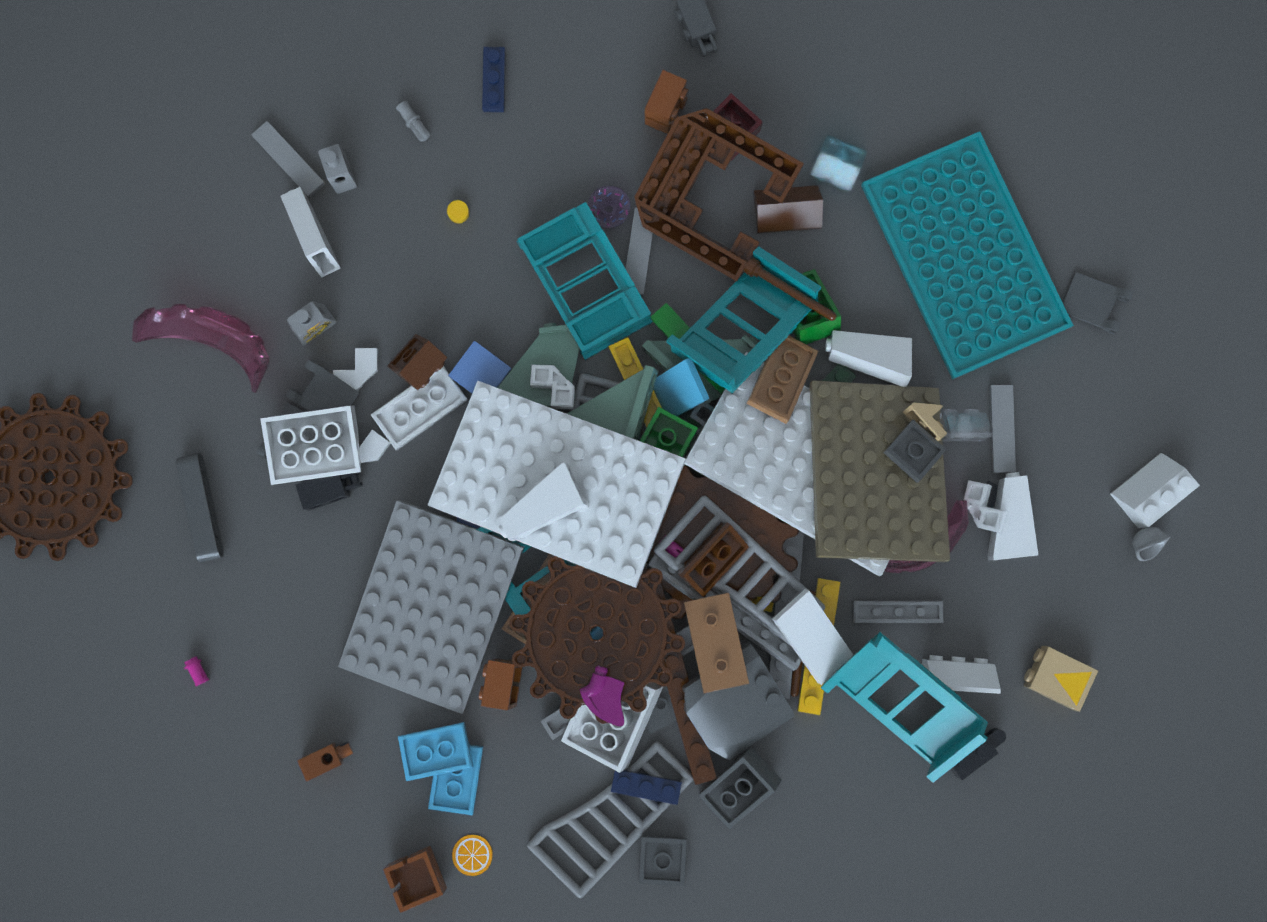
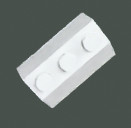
[1110,453,1200,528]
[922,655,1001,694]

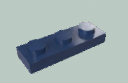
[482,47,506,112]
[611,770,682,805]

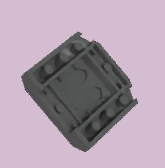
[682,642,794,760]

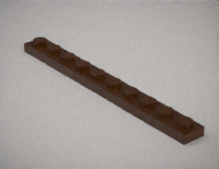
[642,562,717,785]

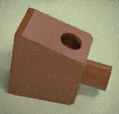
[297,741,353,782]

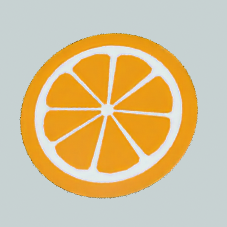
[452,835,493,876]

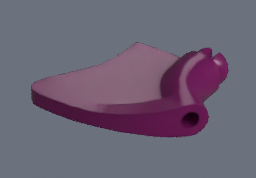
[580,665,625,727]

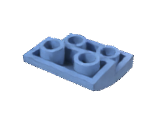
[448,341,512,394]

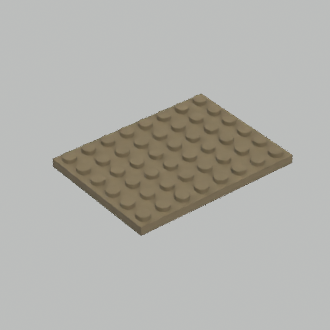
[810,381,950,562]

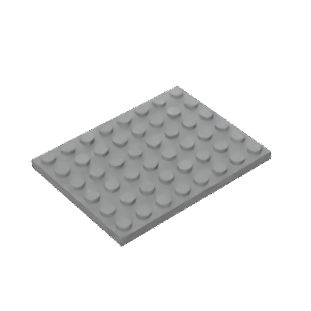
[338,500,524,714]

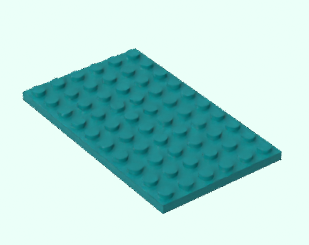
[861,131,1074,380]

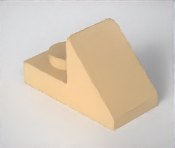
[903,402,947,441]

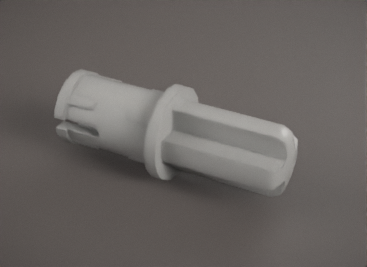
[396,101,430,142]

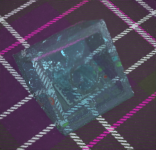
[811,135,867,191]

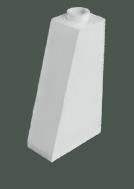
[281,187,341,278]
[825,330,912,387]
[499,462,587,541]
[987,472,1038,561]

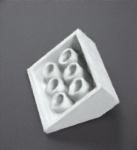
[260,405,361,485]
[561,682,663,773]

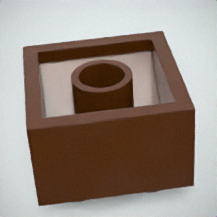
[387,334,447,390]

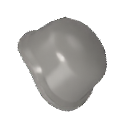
[1132,526,1171,561]

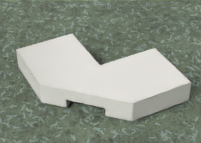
[333,348,378,391]
[530,365,575,410]
[359,430,391,463]
[963,480,1007,534]

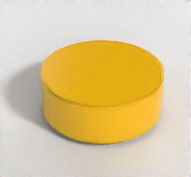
[447,200,469,223]

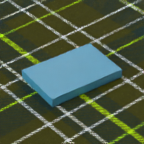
[653,358,710,417]
[398,722,473,781]
[428,744,484,815]

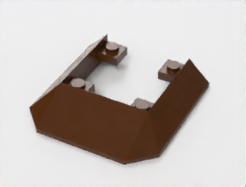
[634,108,804,281]

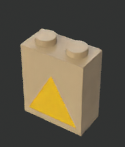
[1024,646,1098,712]

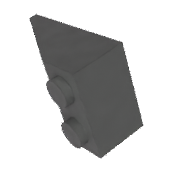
[698,746,782,829]

